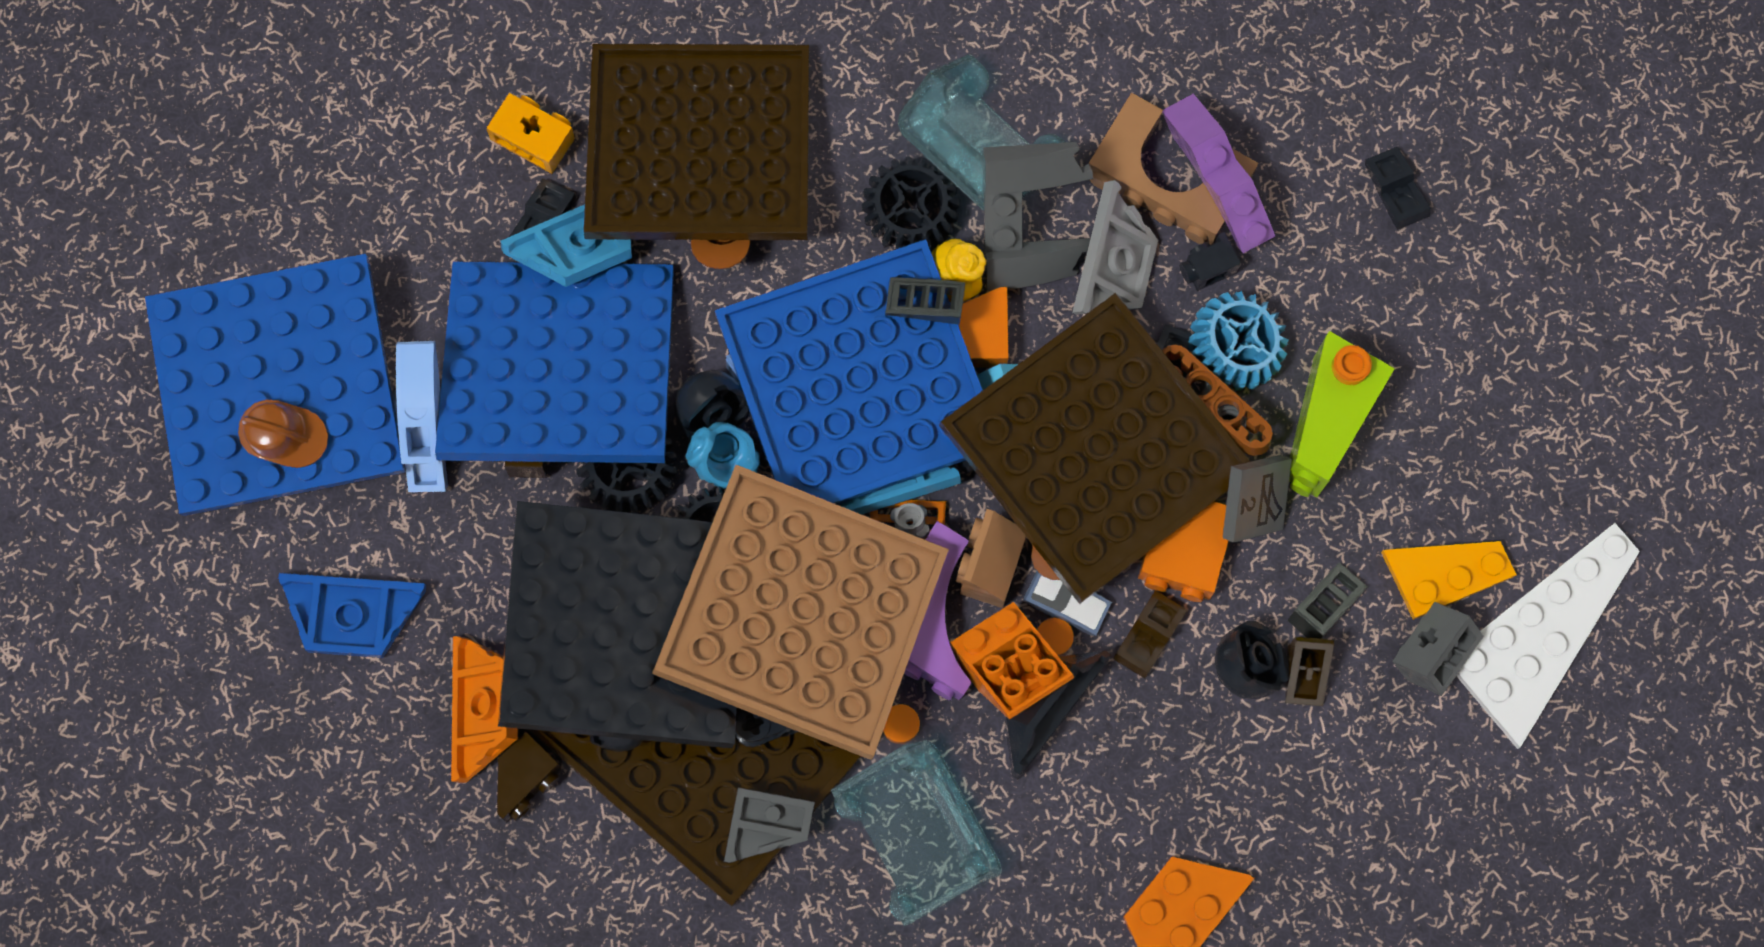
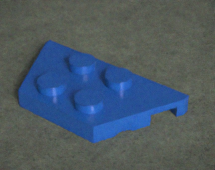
[278,573,426,658]

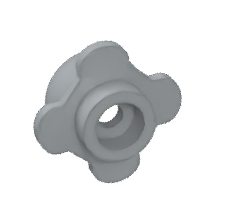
[890,503,930,538]

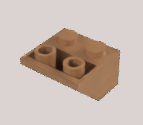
[956,509,1026,608]

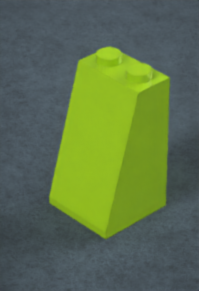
[1289,331,1395,498]

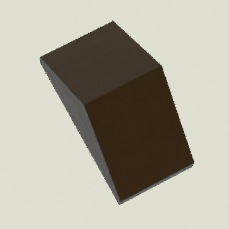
[1285,637,1334,706]

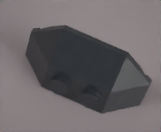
[1004,650,1111,780]

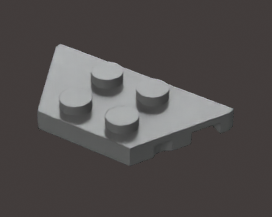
[1072,180,1158,315]

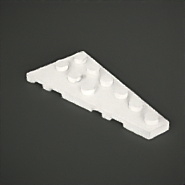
[1456,523,1640,749]

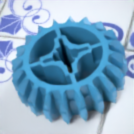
[1188,291,1289,391]

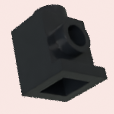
[1179,232,1241,291]

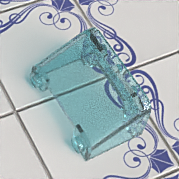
[898,54,1066,211]
[831,740,1002,927]

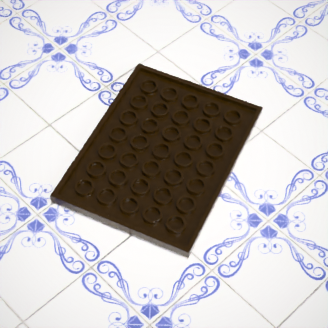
[527,707,862,908]

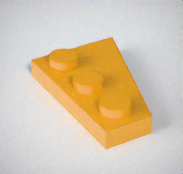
[1381,541,1517,620]

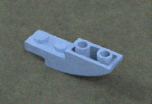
[396,341,448,492]

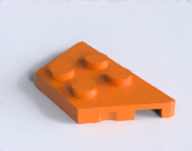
[451,636,517,783]
[1123,857,1254,947]

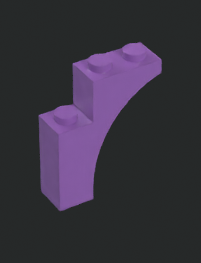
[1162,94,1275,253]
[904,521,972,700]

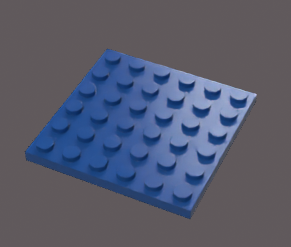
[715,239,983,505]
[145,254,406,516]
[435,262,674,463]

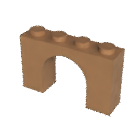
[1088,93,1259,245]

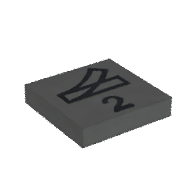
[1223,455,1292,542]

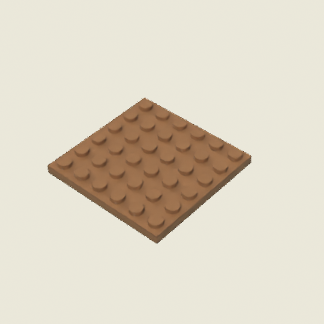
[652,465,949,760]

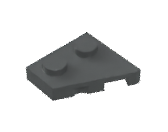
[724,787,815,863]

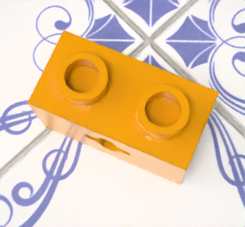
[486,92,575,174]

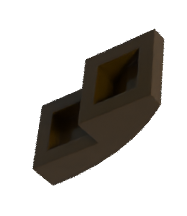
[1113,590,1187,679]

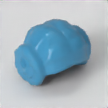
[685,422,760,489]

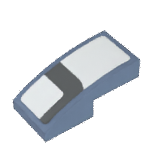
[1023,571,1112,636]

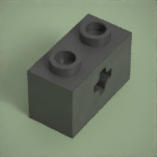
[1392,602,1484,696]

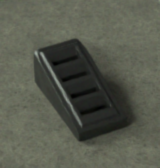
[885,277,965,325]
[1288,563,1368,639]

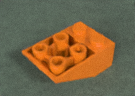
[950,602,1074,720]

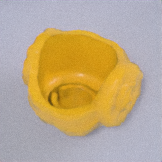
[931,239,986,302]

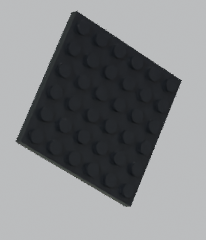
[498,501,737,748]

